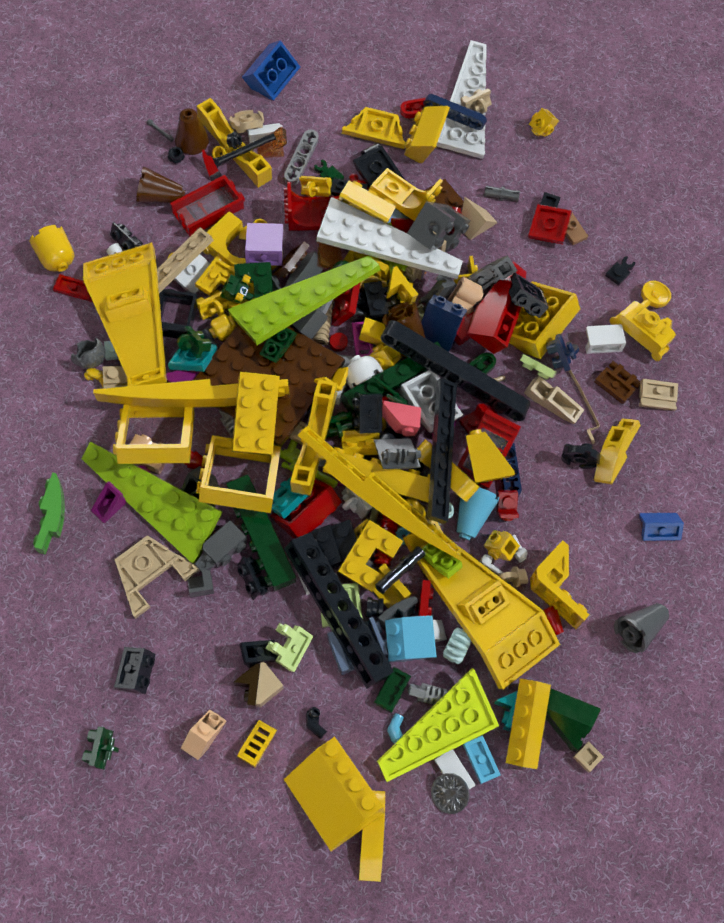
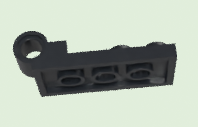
[353,143,405,213]

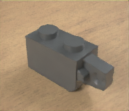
[195,521,247,573]

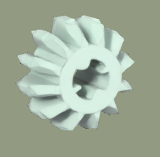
[443,627,472,664]

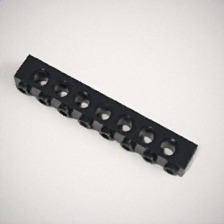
[284,532,394,689]

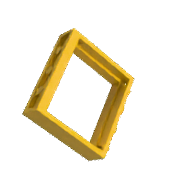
[113,404,195,464]
[196,435,281,513]

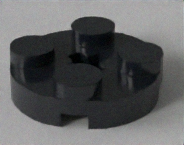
[561,443,601,469]

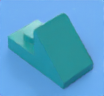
[494,691,518,732]

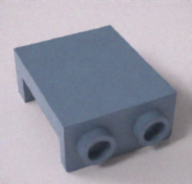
[327,617,388,675]

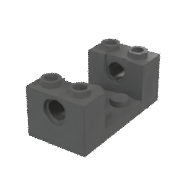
[407,202,471,250]

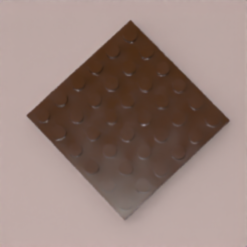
[194,324,345,447]

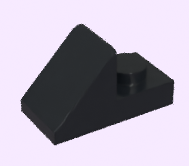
[239,640,278,668]

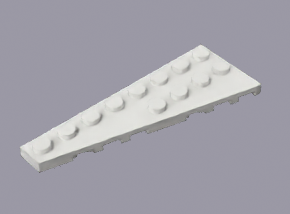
[436,40,486,159]
[316,197,463,279]

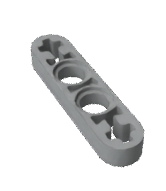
[284,129,319,186]

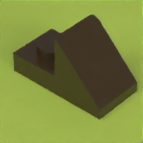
[233,664,260,709]

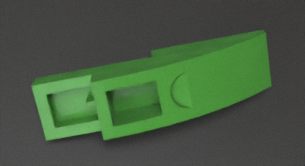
[33,472,65,555]

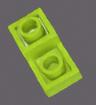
[422,543,463,579]

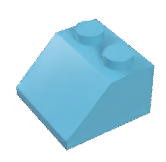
[385,616,437,662]

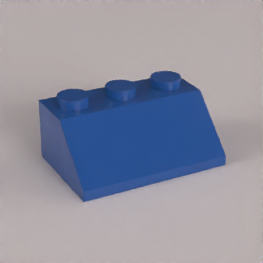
[242,40,300,100]

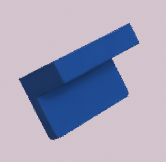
[639,513,684,541]

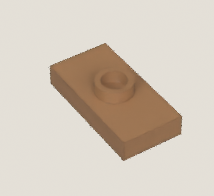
[566,213,588,246]

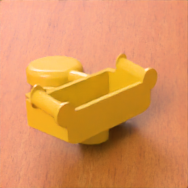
[609,281,676,361]

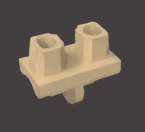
[460,88,492,114]

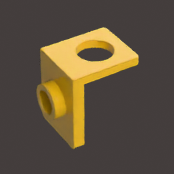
[453,256,478,285]
[314,367,349,391]

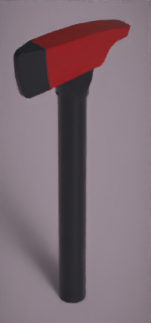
[202,133,276,181]

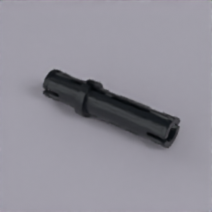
[375,546,425,594]

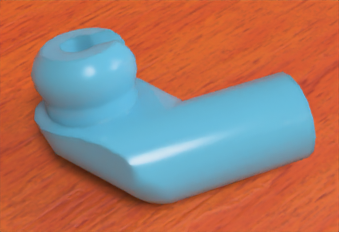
[387,713,404,744]

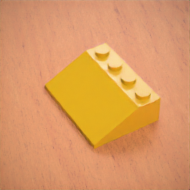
[509,281,580,359]
[284,736,385,852]

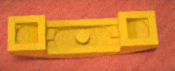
[359,790,385,882]

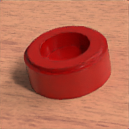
[329,333,348,351]

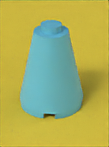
[456,488,500,541]

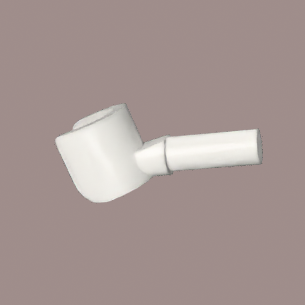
[513,535,527,563]
[480,554,504,576]

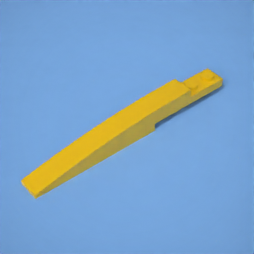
[93,379,289,407]
[298,426,462,558]

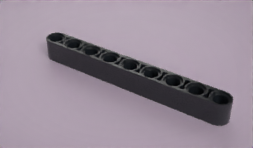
[380,320,530,421]

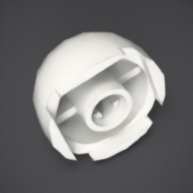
[346,355,383,389]

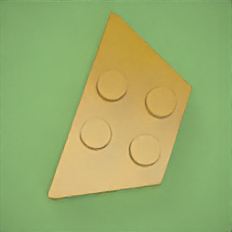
[342,107,405,149]

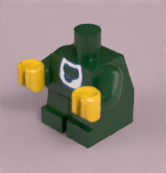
[220,274,254,303]

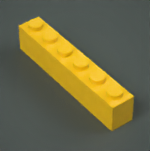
[323,447,430,503]

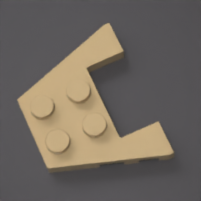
[115,535,199,619]

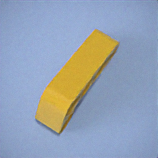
[417,439,480,502]

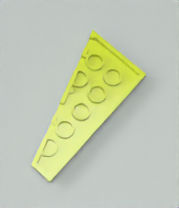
[377,668,499,782]

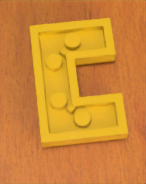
[195,257,254,308]
[338,520,403,592]

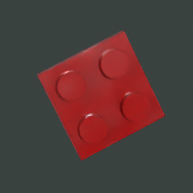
[528,204,572,245]
[331,283,360,326]

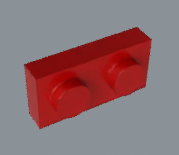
[418,580,434,616]

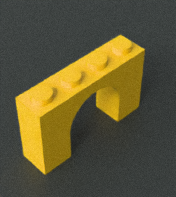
[203,212,283,272]

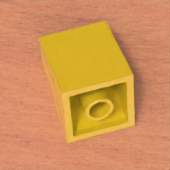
[466,429,515,484]

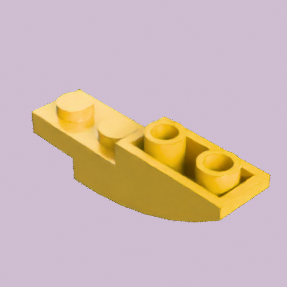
[594,418,641,484]

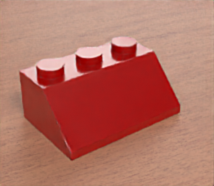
[270,479,342,539]

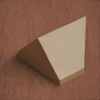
[462,197,497,240]

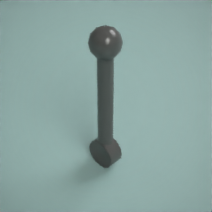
[147,119,174,142]

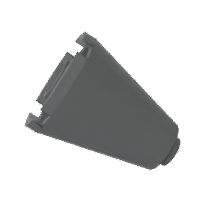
[614,603,669,653]

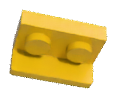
[341,430,380,456]

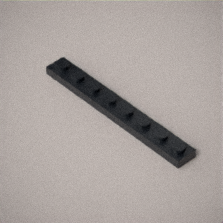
[427,378,457,524]

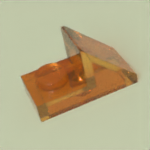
[258,127,287,158]

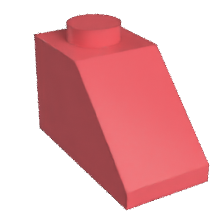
[382,401,421,436]

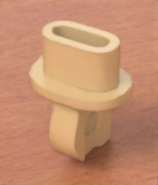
[499,566,528,587]

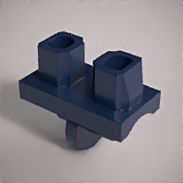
[546,334,579,372]

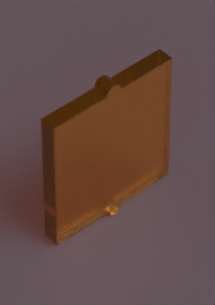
[316,238,342,270]

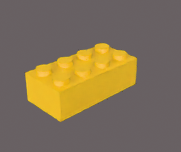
[232,372,280,456]

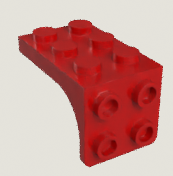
[284,182,339,231]

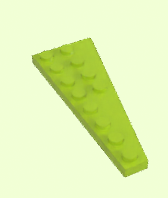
[228,255,380,345]
[81,442,222,564]

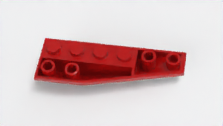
[466,261,526,354]

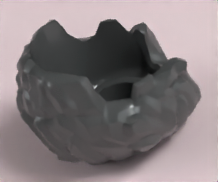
[71,338,105,369]

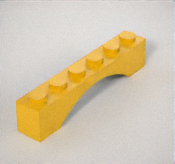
[197,98,272,188]
[290,379,337,496]

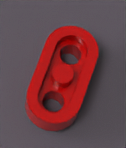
[400,98,426,119]

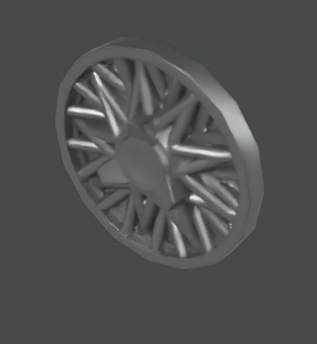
[431,773,470,814]

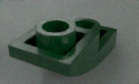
[259,327,297,363]

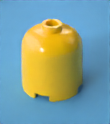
[29,225,75,272]

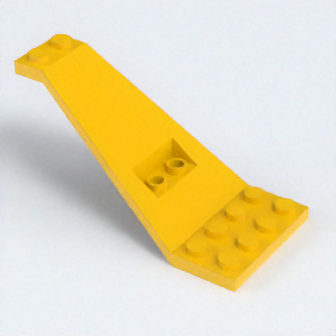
[83,242,167,386]
[403,520,561,689]

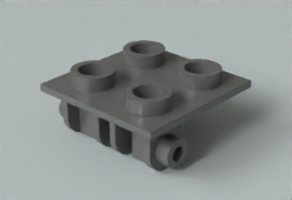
[374,439,421,469]

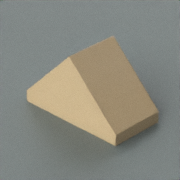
[256,662,284,708]

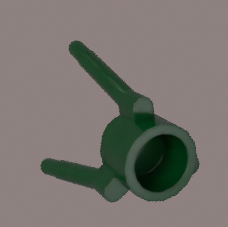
[372,375,408,405]

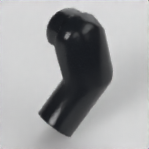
[306,707,327,739]

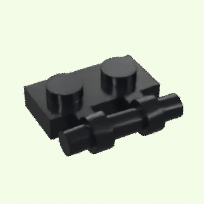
[363,279,401,319]

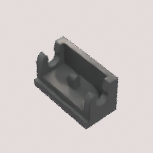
[418,275,457,312]

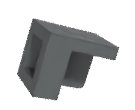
[188,570,214,598]

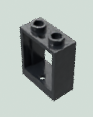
[159,289,198,339]

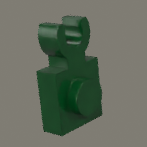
[314,159,344,183]

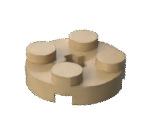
[229,110,264,133]

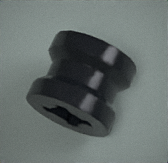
[366,597,384,617]

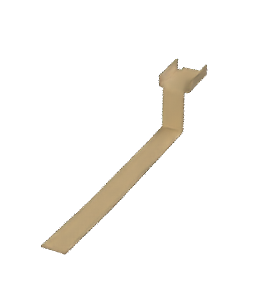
[569,370,600,444]

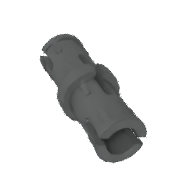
[484,185,520,202]

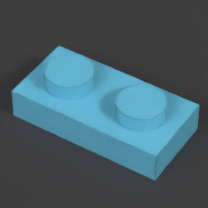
[463,735,501,784]

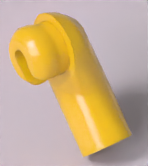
[84,368,104,389]

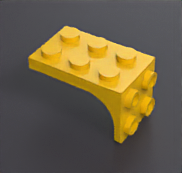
[370,168,443,221]

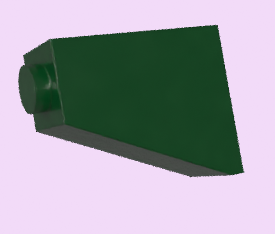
[546,688,601,752]

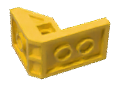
[530,540,590,629]

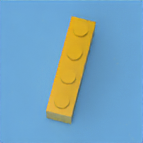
[506,678,551,769]

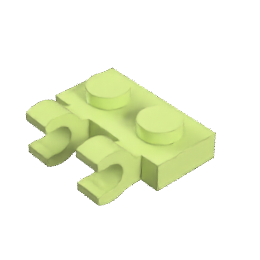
[266,623,313,672]

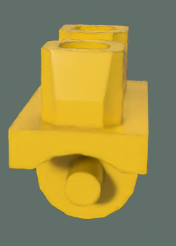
[299,176,332,197]
[196,290,228,320]

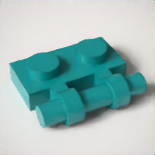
[271,477,312,519]

